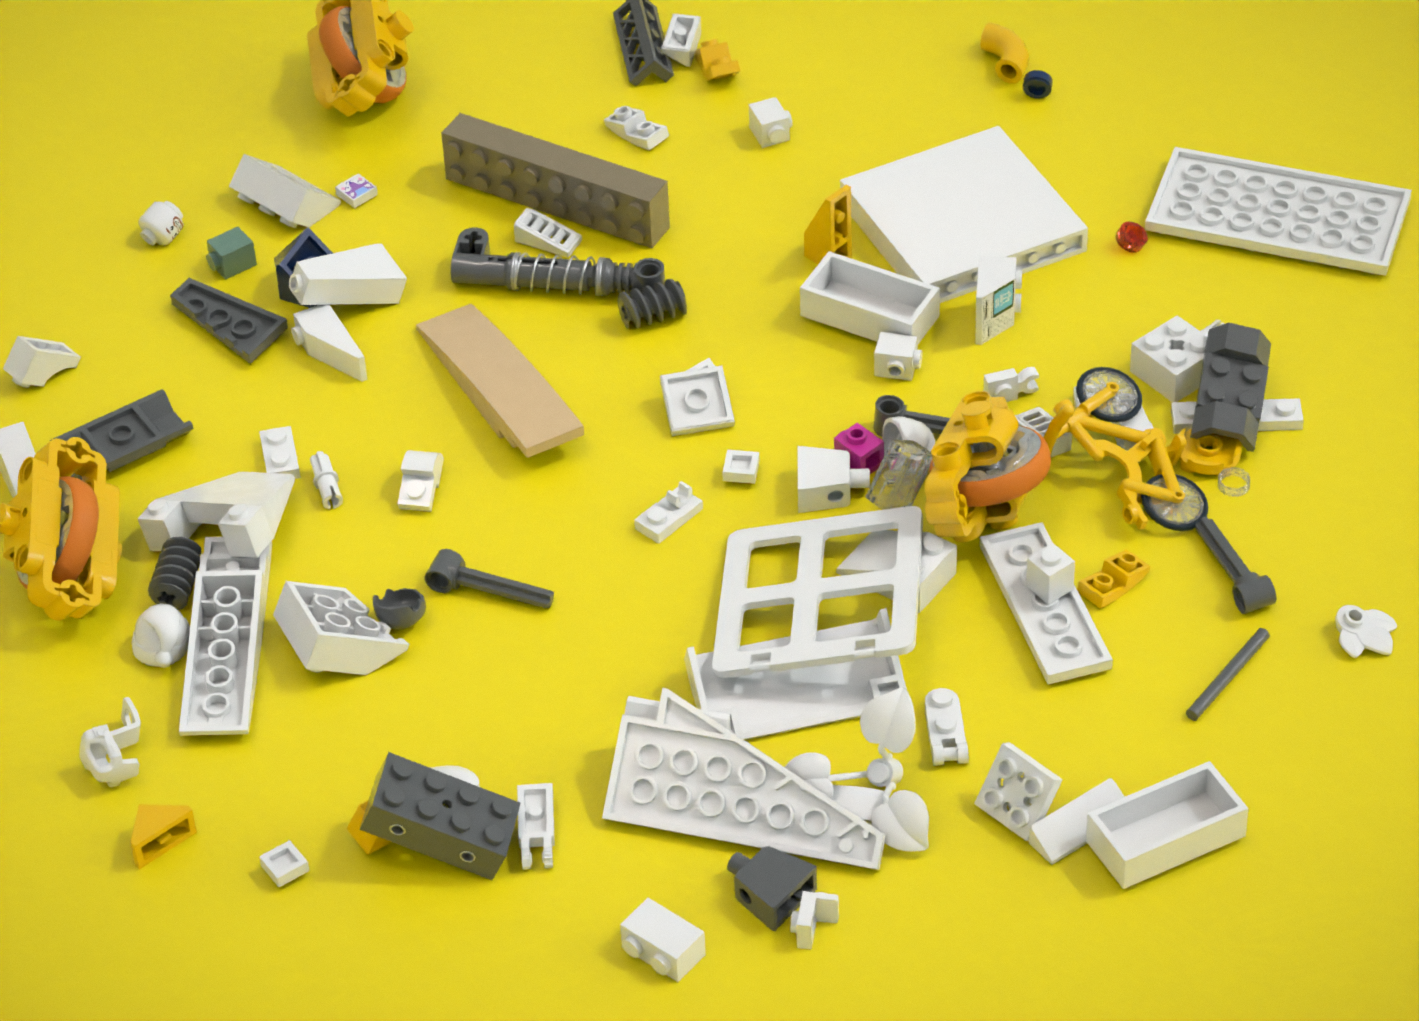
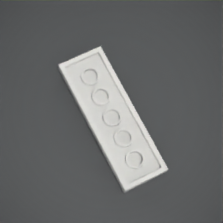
[980,522,1113,685]

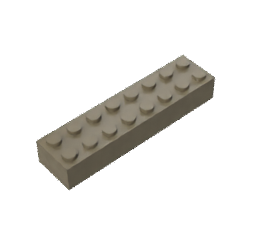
[441,113,670,248]

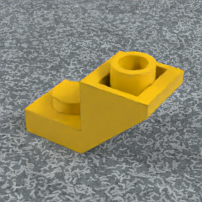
[694,39,740,81]

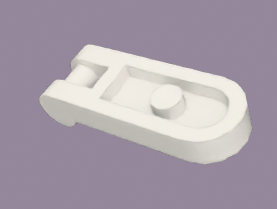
[925,688,969,766]

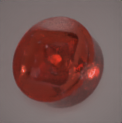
[1115,221,1148,253]

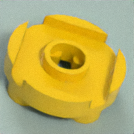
[1179,428,1242,477]

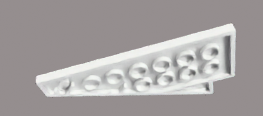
[602,688,886,870]

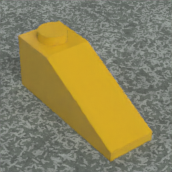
[804,184,852,264]

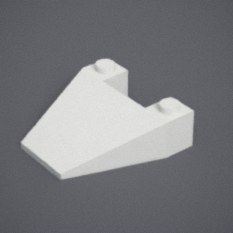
[138,471,295,558]

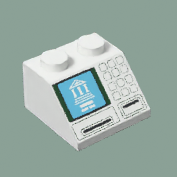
[975,256,1022,345]

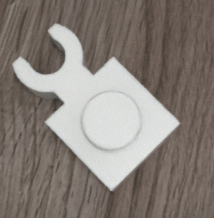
[983,367,1039,402]

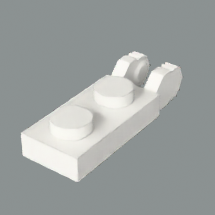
[517,783,555,870]

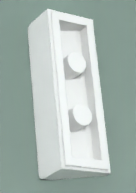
[1029,778,1125,865]

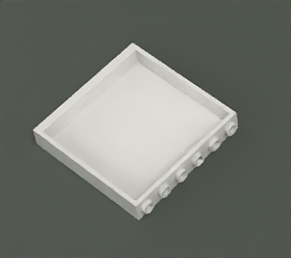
[840,126,1088,303]

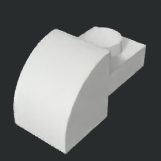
[398,450,444,512]

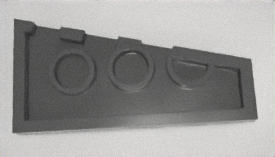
[170,278,288,364]

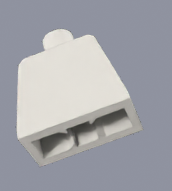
[797,446,870,513]

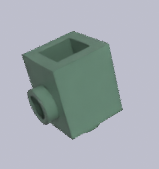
[206,227,257,280]

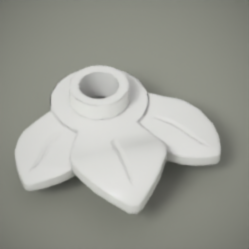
[1335,605,1397,658]

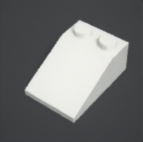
[836,530,957,613]

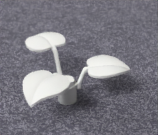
[785,688,929,851]

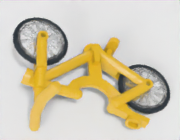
[1043,367,1208,531]

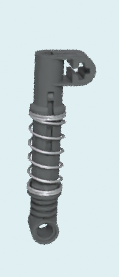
[451,227,665,297]

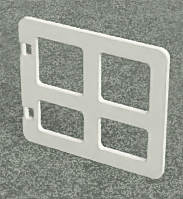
[712,506,923,678]

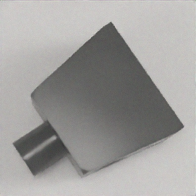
[727,846,817,931]

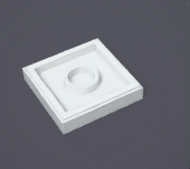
[660,365,735,436]

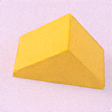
[130,804,197,869]

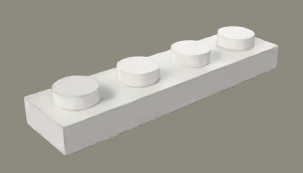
[1171,398,1304,434]

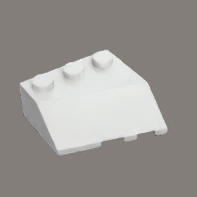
[273,581,410,675]

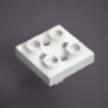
[974,742,1063,841]

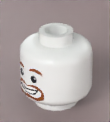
[138,201,184,246]

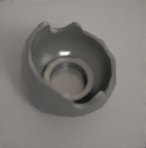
[373,588,426,630]

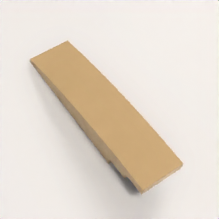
[416,304,584,458]

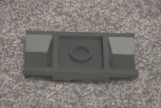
[1190,323,1271,452]
[50,389,194,480]

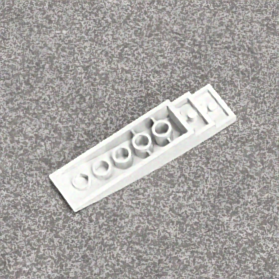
[179,537,272,736]

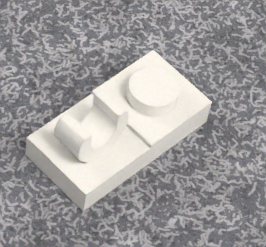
[634,481,703,544]

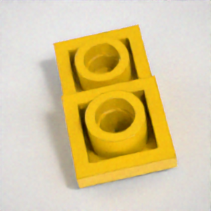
[1077,549,1151,609]

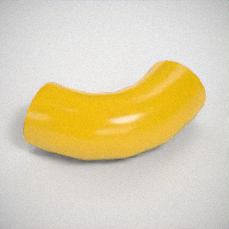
[980,22,1029,84]

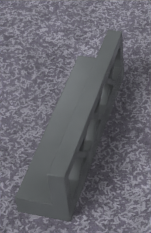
[613,0,674,86]

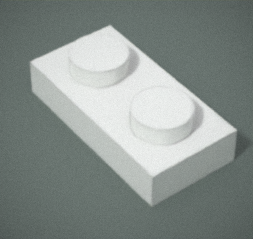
[259,426,300,479]

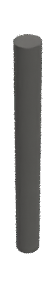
[1186,628,1270,721]

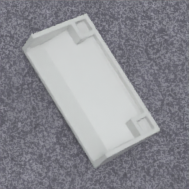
[684,608,906,740]

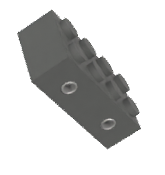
[359,752,521,880]

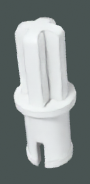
[310,451,343,509]

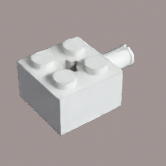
[1130,315,1225,402]

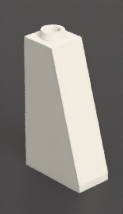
[289,244,407,305]

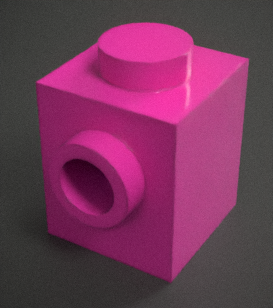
[834,423,884,474]

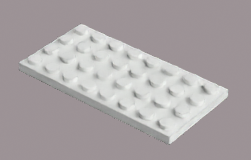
[1145,147,1412,276]

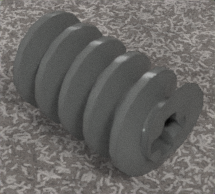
[617,279,687,329]
[148,537,201,610]

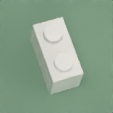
[620,898,706,982]

